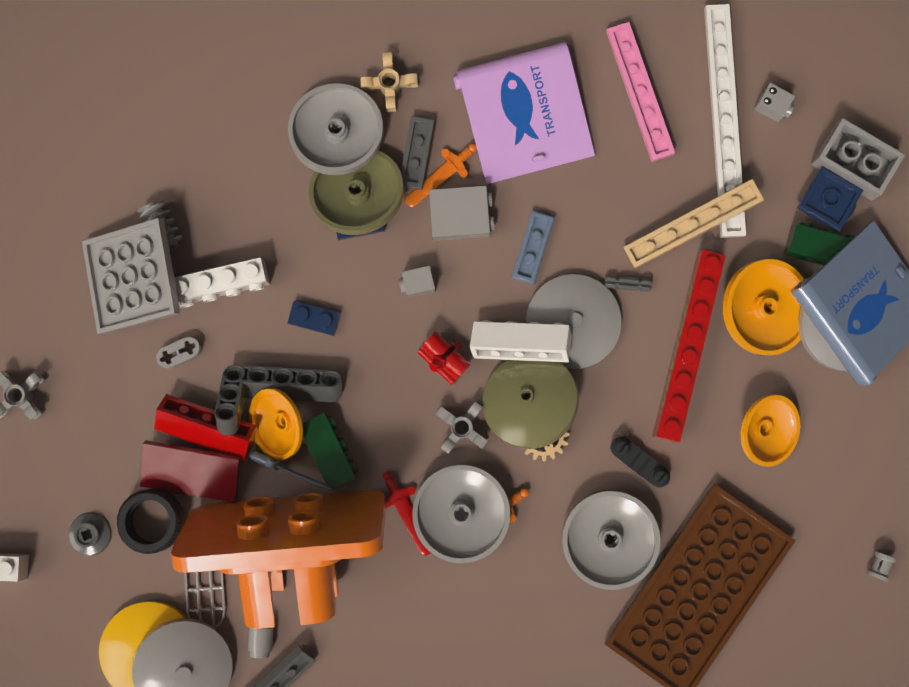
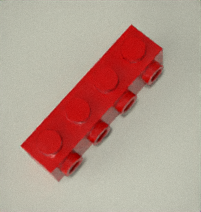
[154,394,257,461]

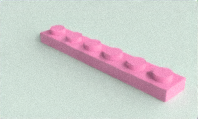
[606,22,675,162]

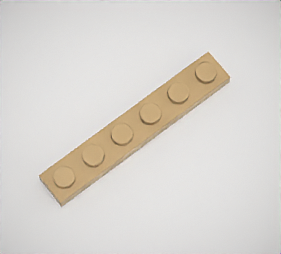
[623,179,764,269]

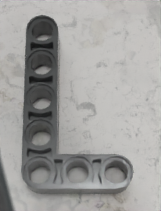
[215,365,342,435]

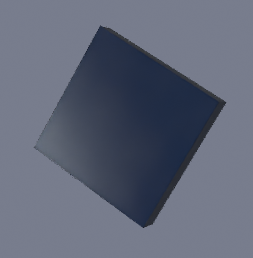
[797,167,863,232]

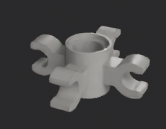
[0,371,46,420]
[436,402,488,454]

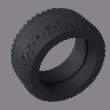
[117,489,185,554]

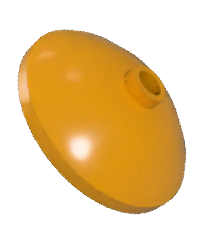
[249,388,303,460]
[741,394,801,467]

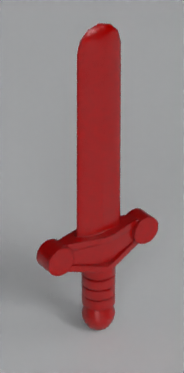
[383,471,431,556]

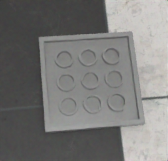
[82,218,180,334]

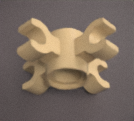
[360,52,418,112]

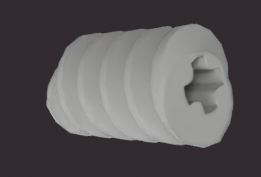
[137,201,183,252]

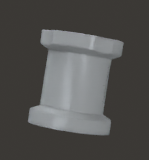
[867,551,897,582]

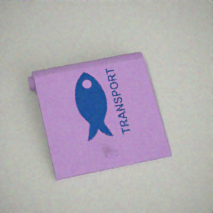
[453,42,595,185]

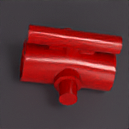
[417,331,471,385]

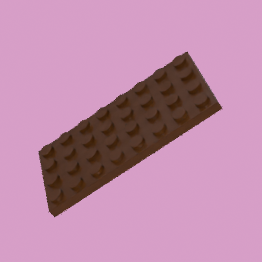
[604,484,795,687]

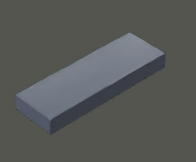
[511,210,555,285]

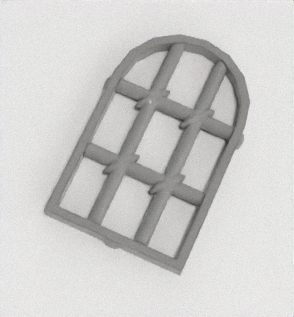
[184,571,227,629]

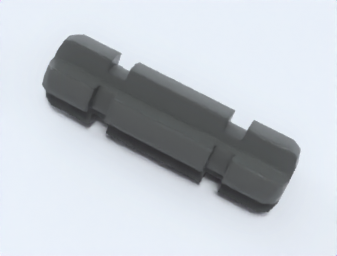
[604,275,652,292]

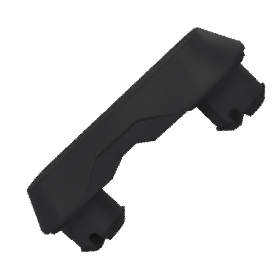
[610,436,670,487]

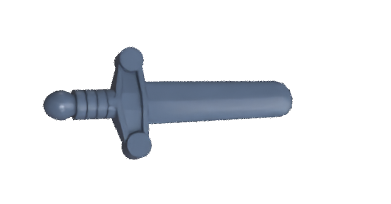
[249,451,333,490]

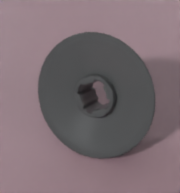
[69,512,112,556]

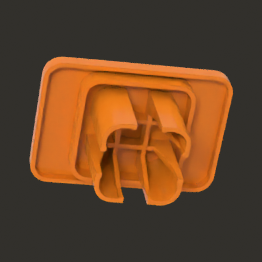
[171,490,386,629]

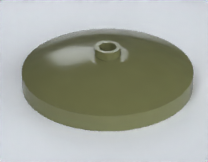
[309,150,404,235]
[482,360,579,449]

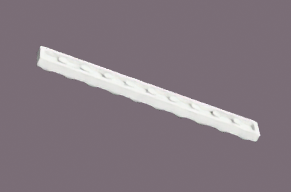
[704,4,746,238]

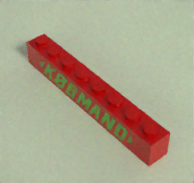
[652,249,726,443]

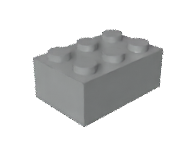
[811,118,905,201]

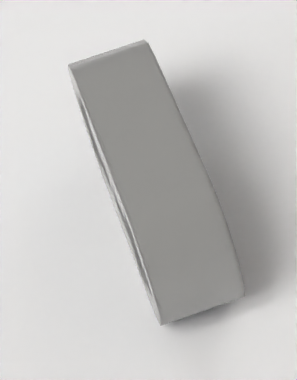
[156,337,202,369]

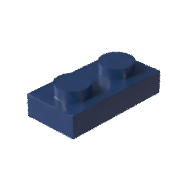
[287,301,340,336]

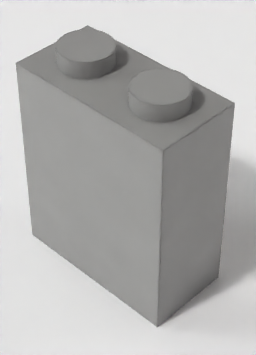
[429,186,494,241]

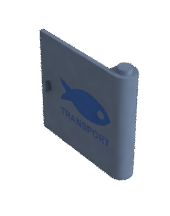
[790,221,909,386]

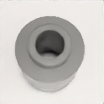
[248,627,274,658]

